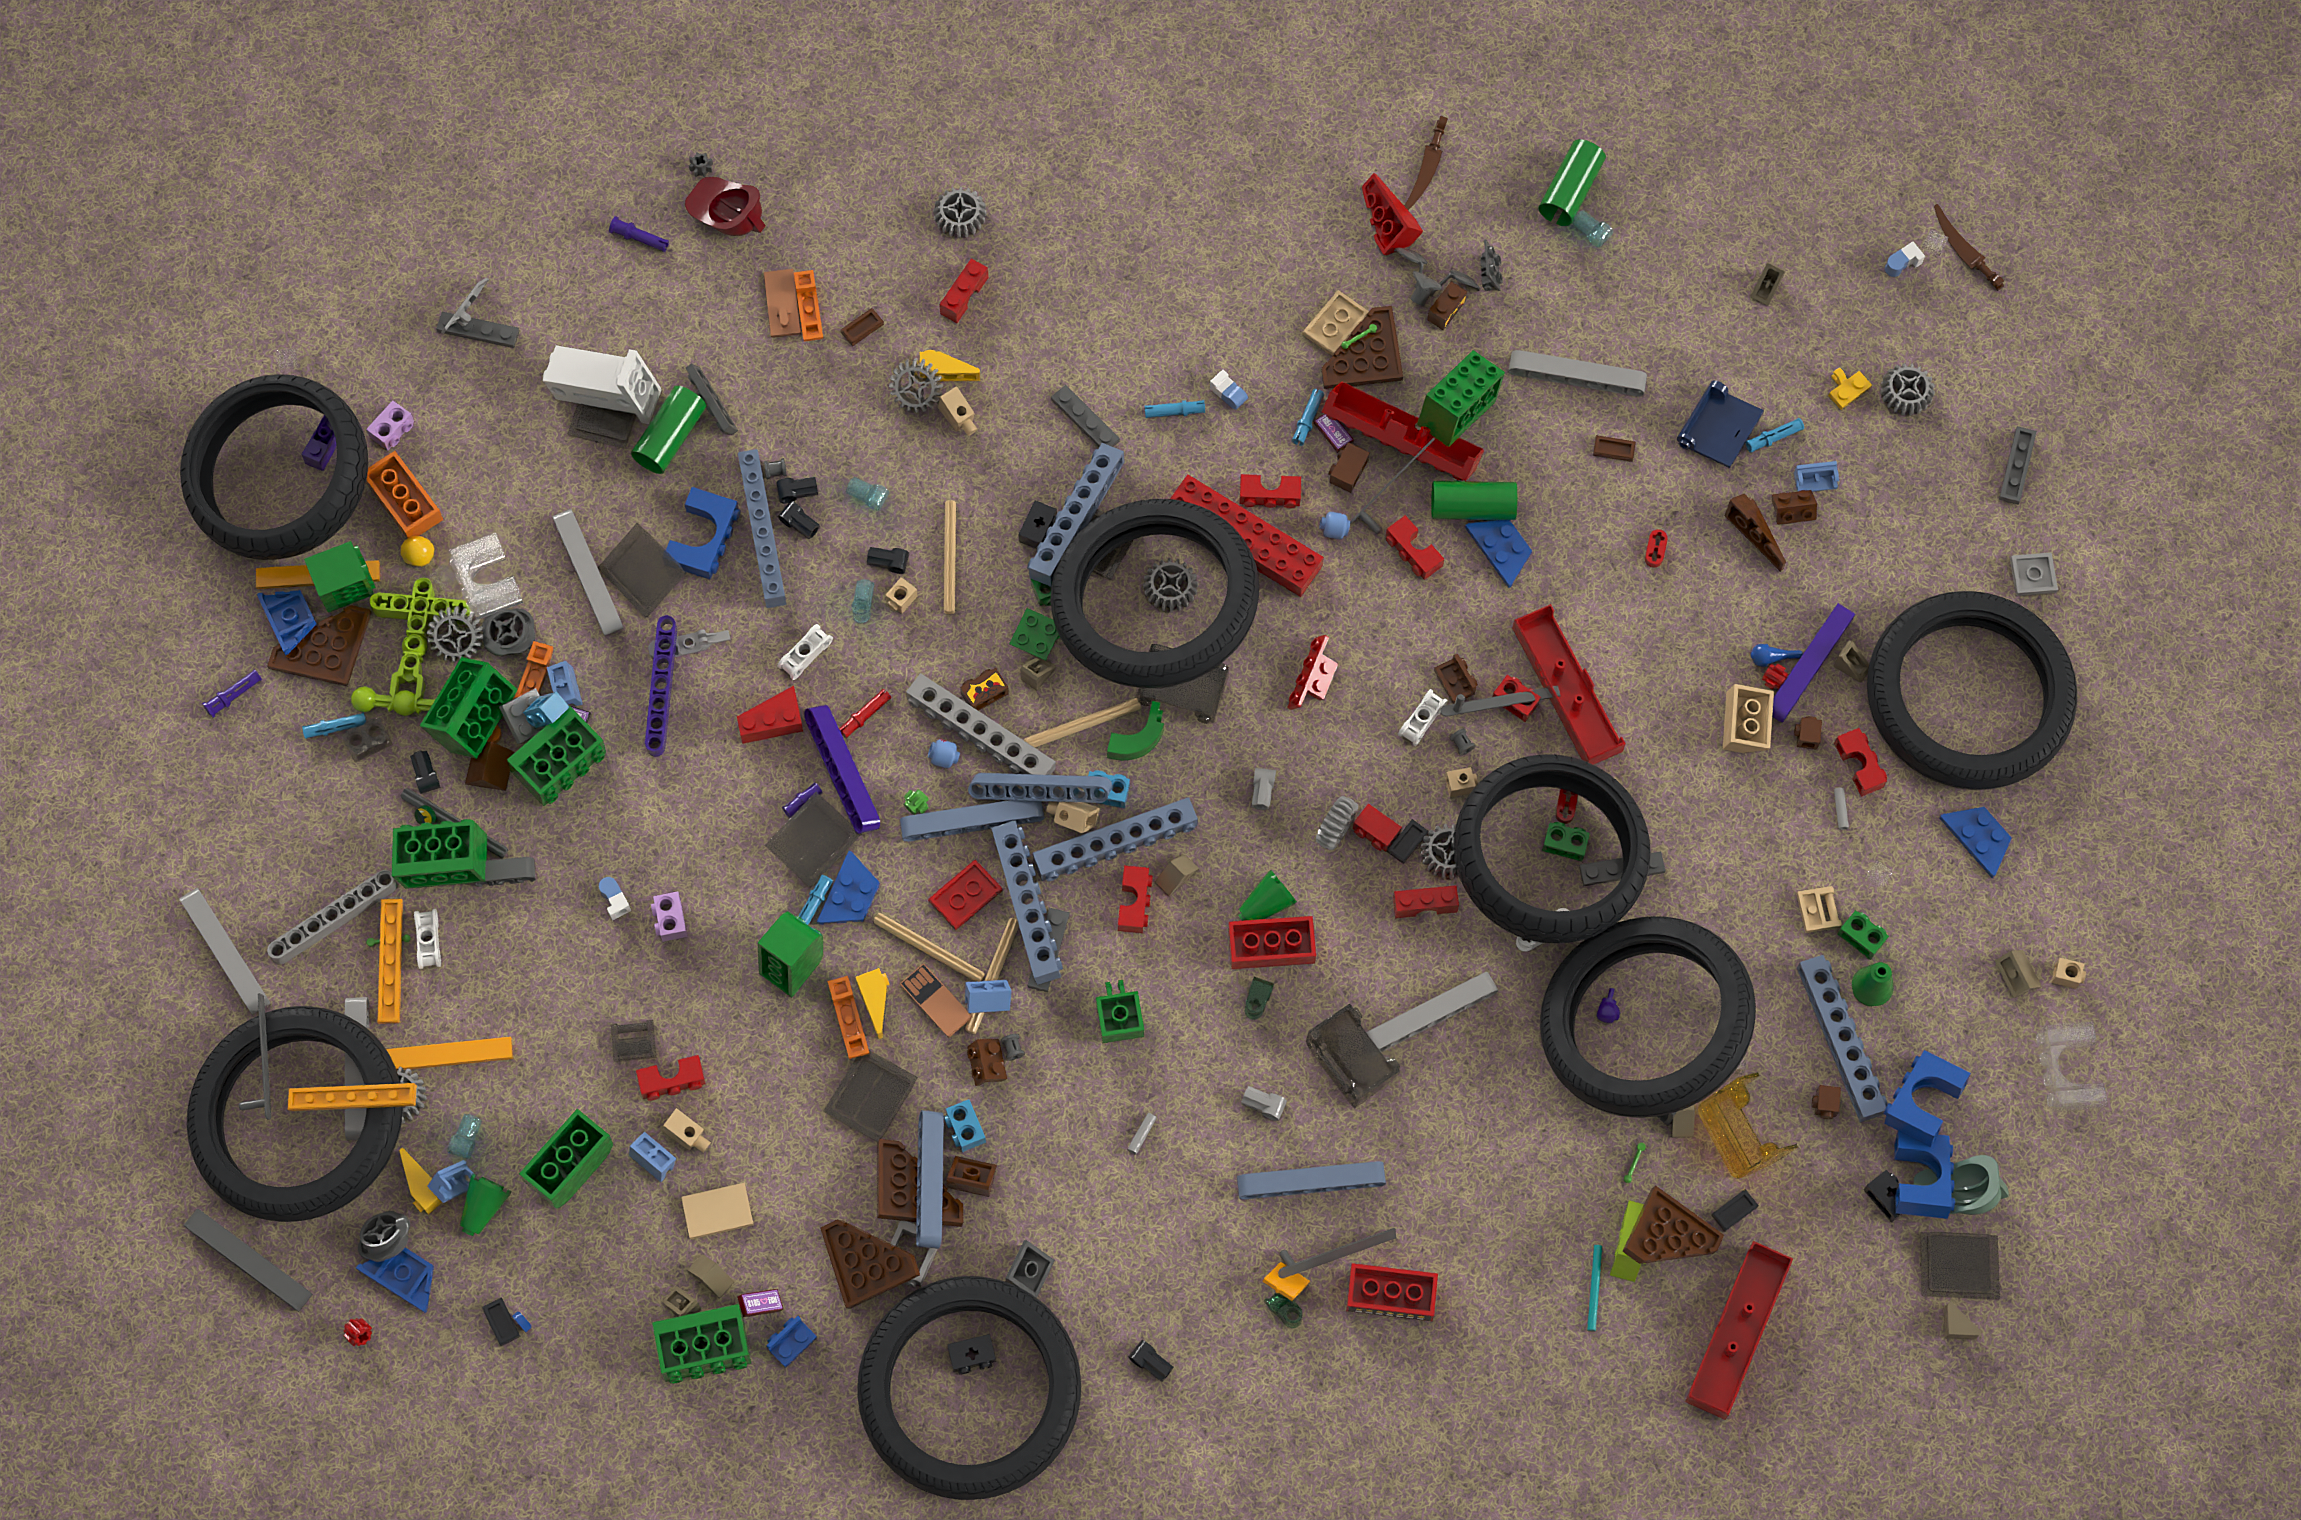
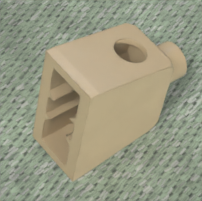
[938,386,977,436]
[1047,801,1100,833]
[662,1108,711,1153]

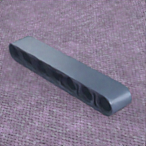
[968,773,1112,803]
[900,800,1045,842]
[916,1110,944,1249]
[1237,1161,1386,1200]

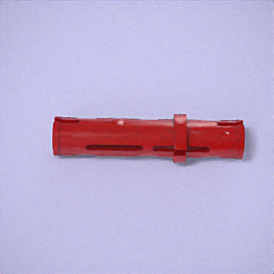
[839,689,891,739]

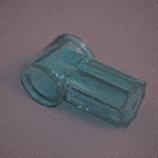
[1572,210,1613,248]
[846,477,890,511]
[851,579,875,623]
[448,1114,482,1159]

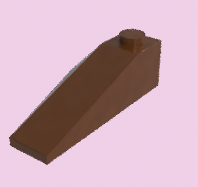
[1724,494,1786,572]

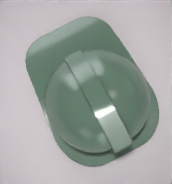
[1914,1155,2009,1215]

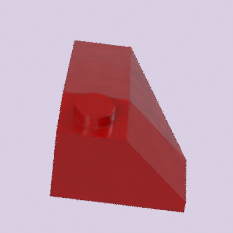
[1362,173,1423,256]

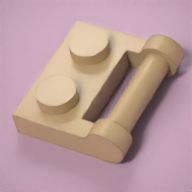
[1796,886,1842,933]

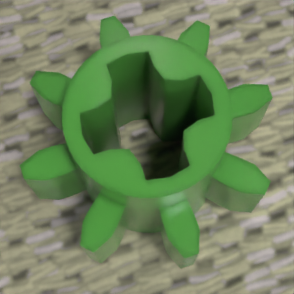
[903,789,929,815]

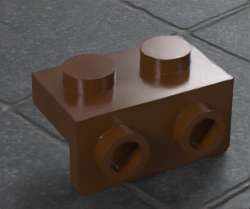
[1772,490,1817,525]
[1434,654,1478,704]
[967,1039,1007,1086]

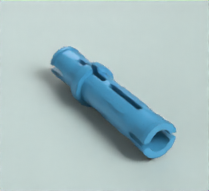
[1292,389,1325,446]
[1144,400,1205,418]
[1746,418,1804,453]
[302,712,367,739]
[799,875,833,925]

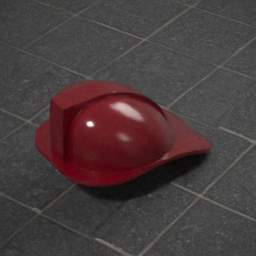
[685,177,766,236]

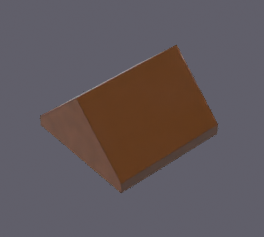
[465,741,515,791]
[947,1156,997,1197]

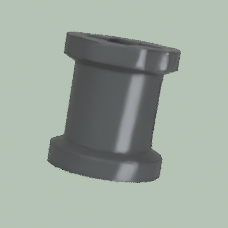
[764,458,787,479]
[1449,729,1476,756]
[1001,1034,1025,1061]

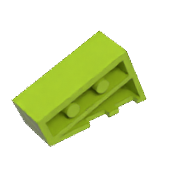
[1610,1200,1646,1282]

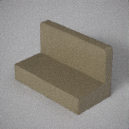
[1995,950,2042,998]

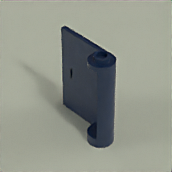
[1677,380,1764,468]

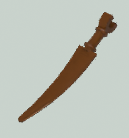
[1404,116,1448,210]
[1934,204,2004,291]

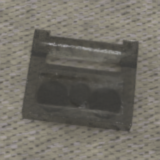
[611,1019,657,1062]

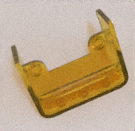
[1698,1072,1799,1179]

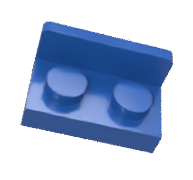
[766,1316,817,1368]

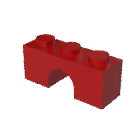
[939,258,989,323]
[1239,474,1301,509]
[1385,515,1444,580]
[1834,728,1887,797]
[1118,865,1153,933]
[1393,885,1459,919]
[636,1055,706,1101]

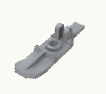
[441,278,489,334]
[648,630,731,658]

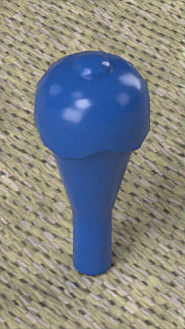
[1751,644,1803,667]

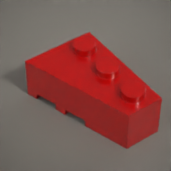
[737,686,803,744]

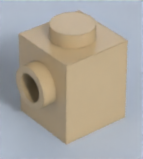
[1445,767,1478,797]

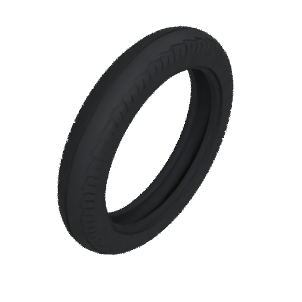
[1051,499,1259,688]
[1867,591,2077,790]
[1540,916,1756,1118]
[187,1006,403,1222]
[857,1276,1081,1500]

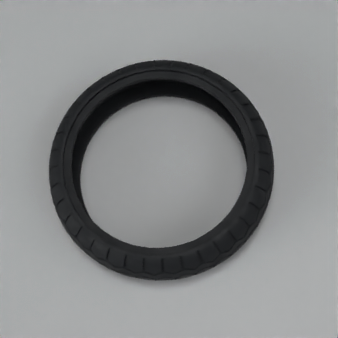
[180,374,368,560]
[1454,754,1651,944]

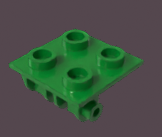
[1009,608,1060,661]

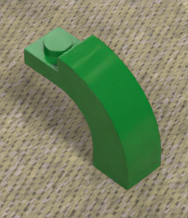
[1107,701,1164,761]

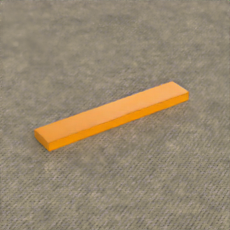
[256,560,380,589]
[377,899,403,1024]
[386,1037,513,1070]
[288,1083,417,1111]

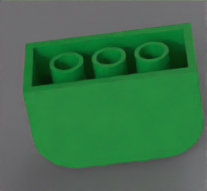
[758,911,823,998]
[519,1109,613,1209]

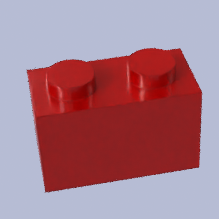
[1352,804,1402,852]

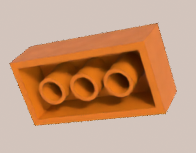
[366,451,443,538]

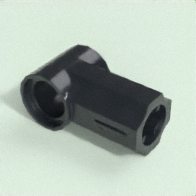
[776,477,818,504]
[777,501,820,539]
[867,547,909,574]
[410,751,441,794]
[1128,1340,1174,1382]

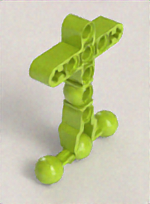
[351,578,472,716]

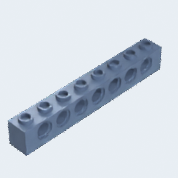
[1027,443,1125,587]
[738,449,787,608]
[1033,797,1198,881]
[991,821,1063,985]
[1797,955,1888,1123]

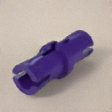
[782,783,823,818]

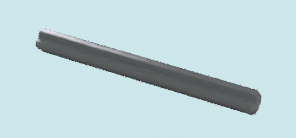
[401,788,508,858]

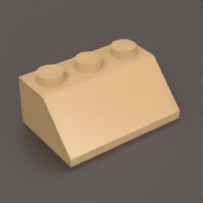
[1723,684,1774,753]

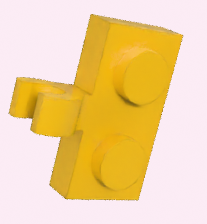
[1828,367,1872,410]

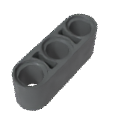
[475,857,536,887]

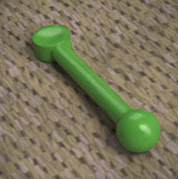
[1341,324,1377,349]
[366,934,411,947]
[1624,1143,1646,1183]

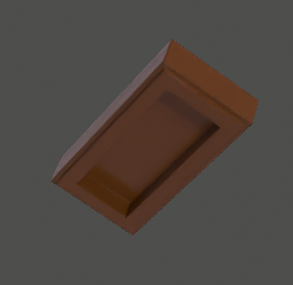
[840,308,884,347]
[1593,435,1636,462]

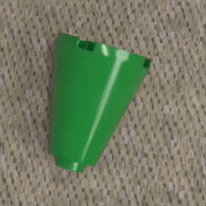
[1238,870,1297,921]
[1851,962,1894,1007]
[460,1173,512,1236]

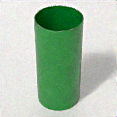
[1538,139,1606,226]
[631,385,707,474]
[1431,481,1518,520]

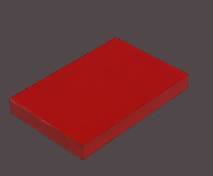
[928,859,1003,930]

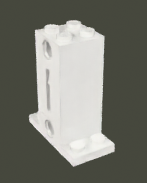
[543,345,662,424]

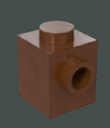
[1794,716,1822,750]
[1811,1085,1841,1119]

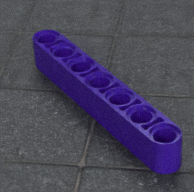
[1772,603,1855,723]
[645,615,677,757]
[804,705,880,834]

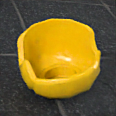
[401,536,434,567]

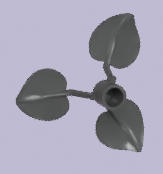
[1394,248,1480,306]

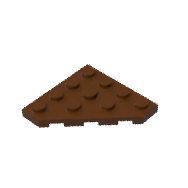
[1321,306,1403,389]
[267,605,372,687]
[877,1139,964,1227]
[1622,1185,1724,1264]
[820,1219,920,1309]

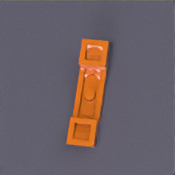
[794,270,823,342]
[513,641,553,699]
[827,976,870,1059]

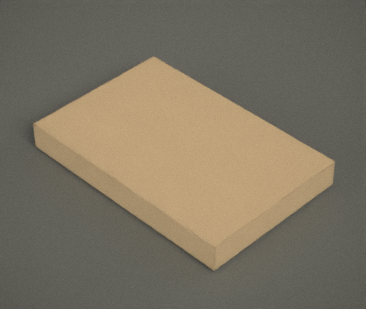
[1302,290,1369,356]
[681,1183,754,1240]

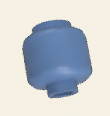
[1319,512,1350,540]
[928,739,960,769]

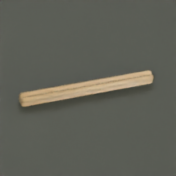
[944,500,956,614]
[1024,698,1141,748]
[874,913,984,982]
[965,918,1019,1034]

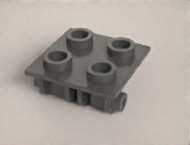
[1480,239,1503,291]

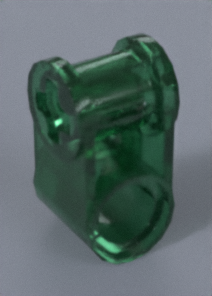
[1244,976,1274,1020]
[1264,1293,1303,1328]

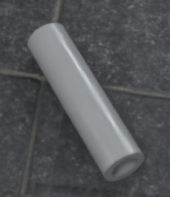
[1834,788,1849,830]
[1127,1113,1157,1155]

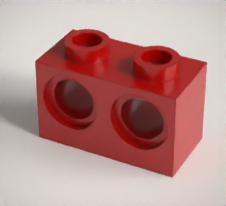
[1492,675,1541,722]

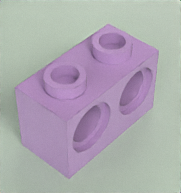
[366,401,414,451]
[651,892,687,942]

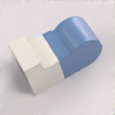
[1885,242,1925,277]
[1210,370,1248,410]
[599,877,631,921]

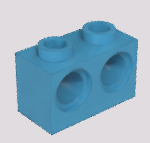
[523,691,569,728]
[1088,770,1130,808]
[944,1099,986,1152]

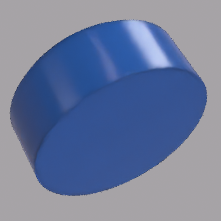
[512,1311,532,1333]

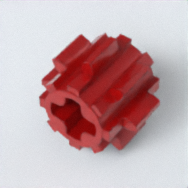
[1762,663,1788,690]
[343,1318,372,1346]

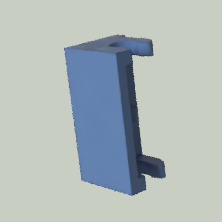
[1794,461,1839,492]
[547,661,583,706]
[965,980,1011,1013]
[629,1132,676,1182]
[427,1160,473,1203]

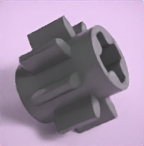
[688,152,713,177]

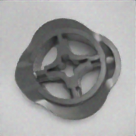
[482,608,535,656]
[358,1211,410,1262]

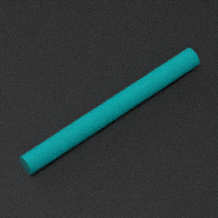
[1587,1245,1603,1331]

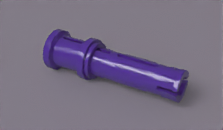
[609,216,669,252]
[202,669,262,718]

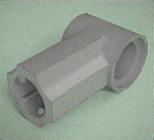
[1251,767,1276,810]
[1241,1086,1287,1121]

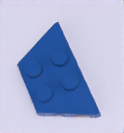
[1465,520,1532,588]
[257,590,317,655]
[1939,807,2012,878]
[817,851,880,925]
[356,1248,434,1313]

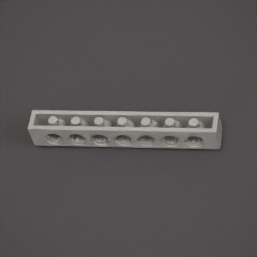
[906,673,1056,775]

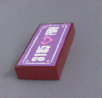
[1314,414,1354,453]
[737,1289,783,1317]

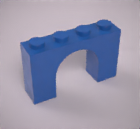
[663,487,741,579]
[1884,1050,1971,1147]
[1894,1131,1955,1219]

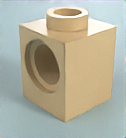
[886,577,918,614]
[2051,957,2086,989]

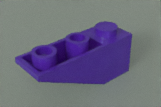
[301,415,337,471]

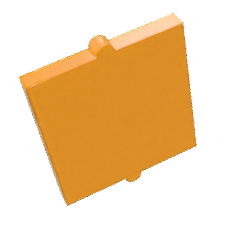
[1262,1262,1310,1301]

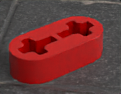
[1645,529,1668,568]
[1556,789,1578,824]

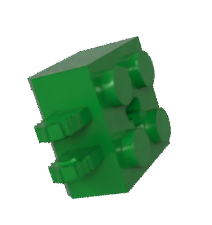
[1096,980,1144,1043]

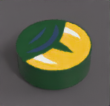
[414,805,436,824]

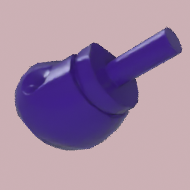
[1596,988,1620,1023]

